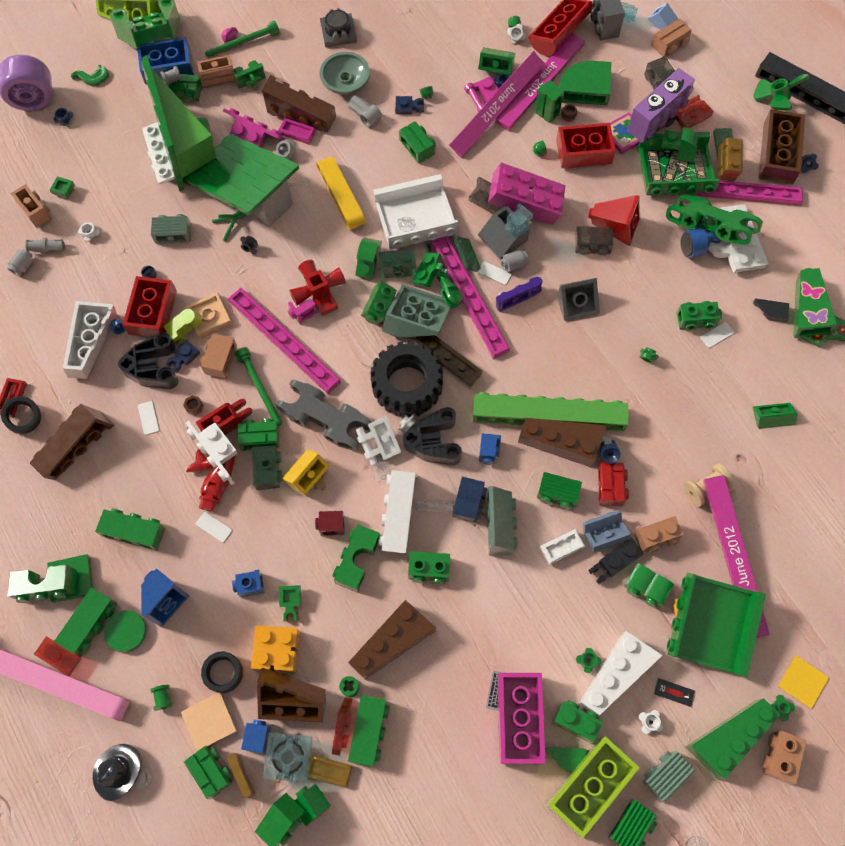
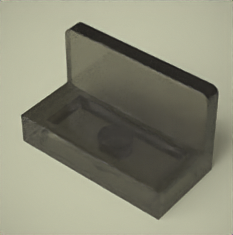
[469,177,502,214]

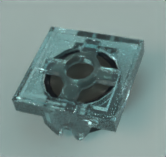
[263,732,313,782]

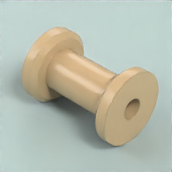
[683,463,733,507]

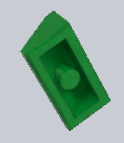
[753,403,798,429]

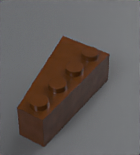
[30,404,114,480]
[518,418,606,467]

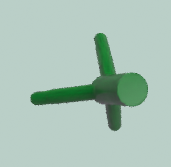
[212,211,247,241]

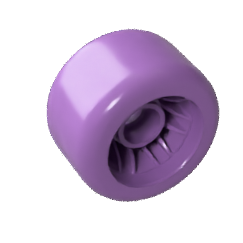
[0,55,53,111]

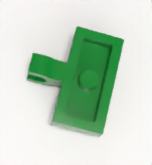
[412,253,448,288]

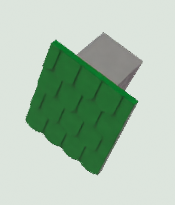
[182,134,299,227]

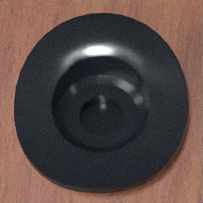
[92,744,141,801]

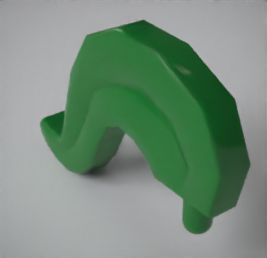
[71,65,109,86]

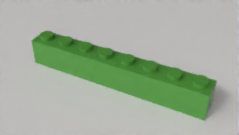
[473,392,628,431]

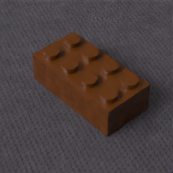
[758,109,805,184]

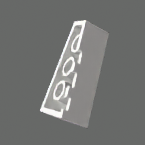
[578,631,662,716]

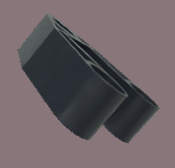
[118,333,179,389]
[403,407,462,465]

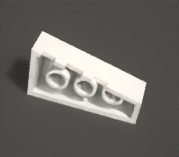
[63,301,117,379]
[379,470,418,553]

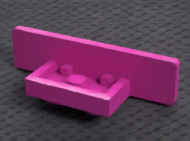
[223,108,286,148]

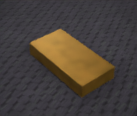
[227,753,255,798]
[305,754,352,788]

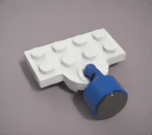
[680,204,769,273]

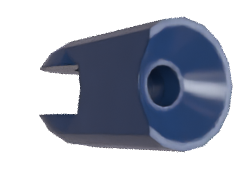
[600,439,621,464]

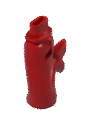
[186,449,237,512]

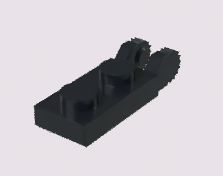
[588,537,644,585]

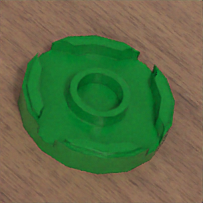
[104,610,147,652]

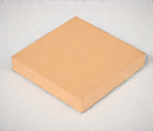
[184,292,233,339]
[181,693,238,751]

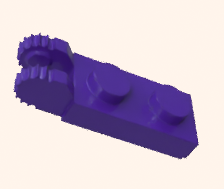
[496,276,543,312]

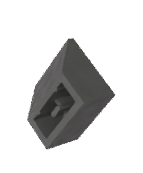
[590,0,625,41]
[478,205,530,260]

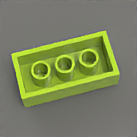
[546,736,640,838]

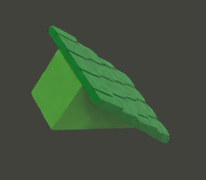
[141,55,216,191]

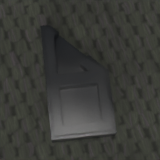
[753,298,789,322]

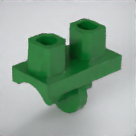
[234,60,266,89]

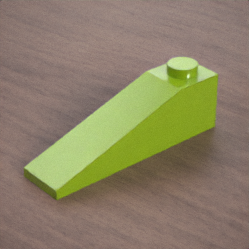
[96,0,160,21]

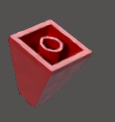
[588,195,640,246]

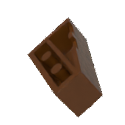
[257,668,326,723]

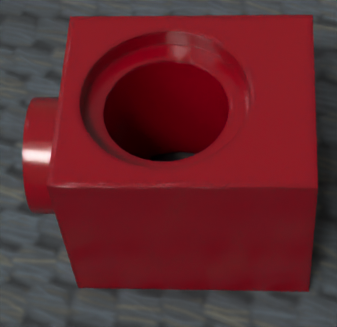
[315,511,345,536]

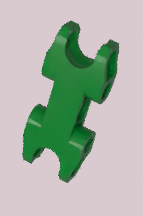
[666,195,763,245]

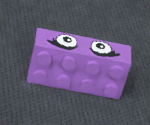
[627,68,695,143]

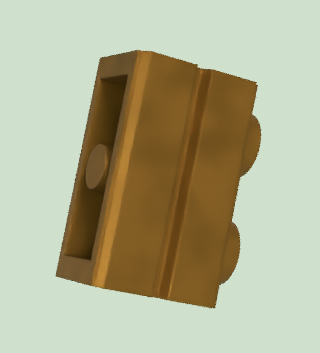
[718,138,743,181]

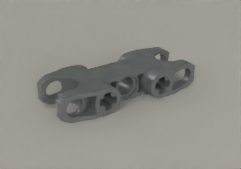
[275,380,372,452]

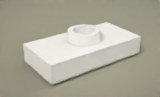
[540,529,585,565]

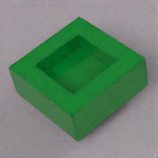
[50,176,75,199]

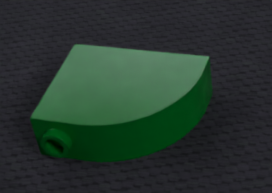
[559,61,612,106]

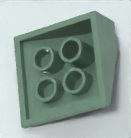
[382,284,451,338]

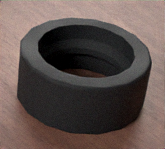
[0,396,41,434]
[201,651,243,693]

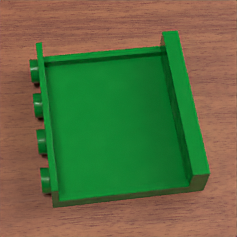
[666,573,766,677]

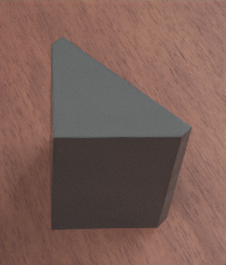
[557,278,600,321]

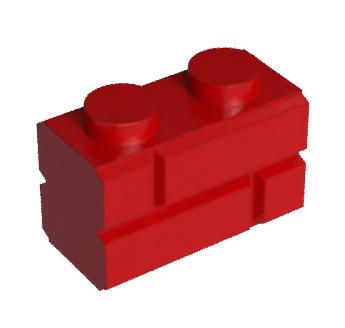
[598,462,629,506]

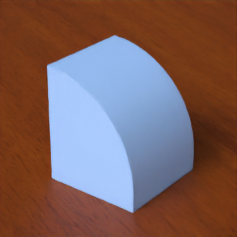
[648,3,678,29]

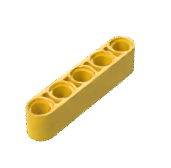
[316,156,366,231]

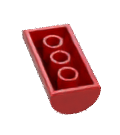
[528,0,593,56]

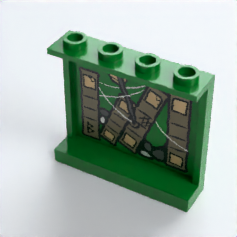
[637,132,720,196]

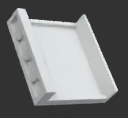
[373,174,458,250]

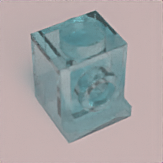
[504,203,533,237]

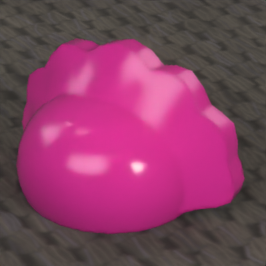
[221,27,238,43]

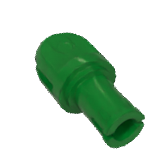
[437,273,462,308]

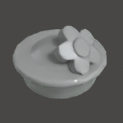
[276,139,295,160]

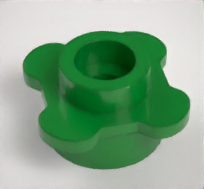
[640,347,659,363]
[576,648,601,673]
[771,695,795,721]

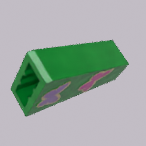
[793,268,837,338]

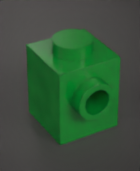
[294,784,331,826]

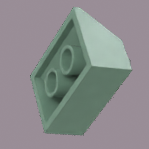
[487,486,518,555]

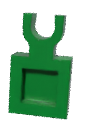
[279,585,301,622]

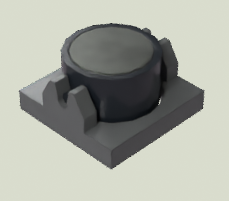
[320,8,357,47]

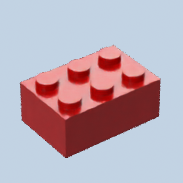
[556,123,616,168]
[122,276,177,338]

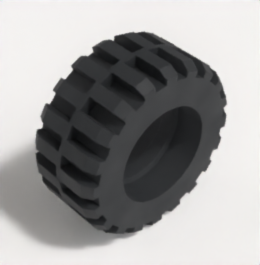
[370,341,443,417]

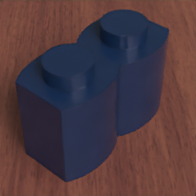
[452,476,488,522]

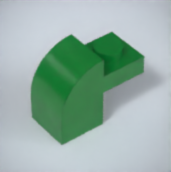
[661,127,699,162]
[355,238,382,279]

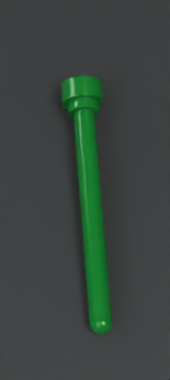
[205,20,280,57]
[235,347,282,426]

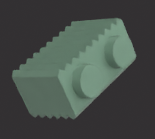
[151,214,191,244]
[642,750,695,802]

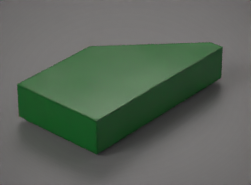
[545,747,586,771]

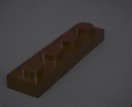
[413,335,483,387]

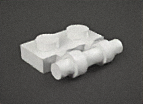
[356,417,401,465]

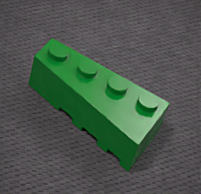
[685,698,781,779]

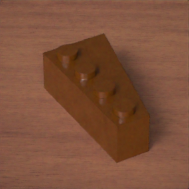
[262,75,336,132]
[348,600,436,679]

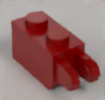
[195,398,253,435]

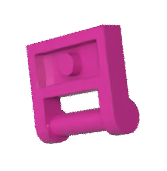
[464,76,498,111]

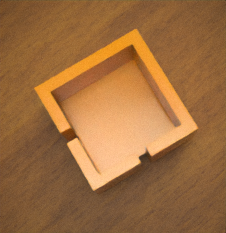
[251,626,300,674]

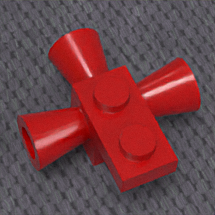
[289,259,346,316]

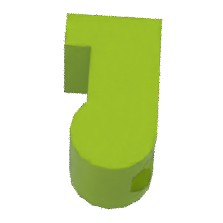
[164,309,202,344]

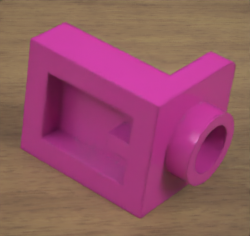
[287,299,318,324]

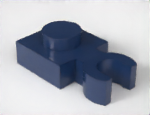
[395,96,424,114]
[166,340,200,373]

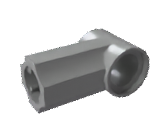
[348,96,382,127]

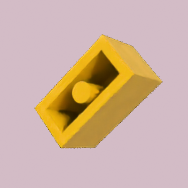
[282,449,330,495]

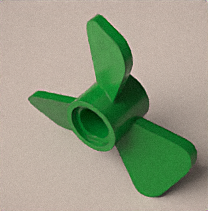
[753,74,809,111]

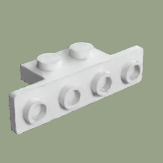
[142,122,175,184]
[186,421,238,485]

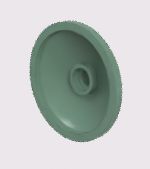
[320,52,370,94]

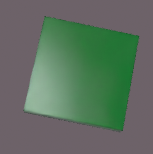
[47,554,93,603]

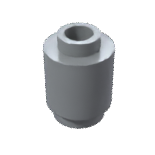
[7,249,34,277]
[500,250,529,272]

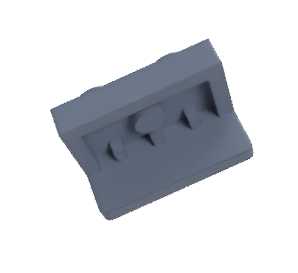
[583,510,631,552]

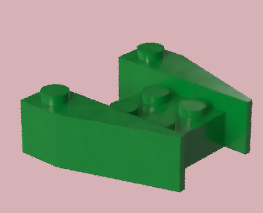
[109,0,181,49]

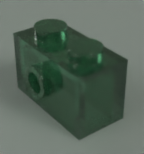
[379,249,416,278]
[252,445,283,490]

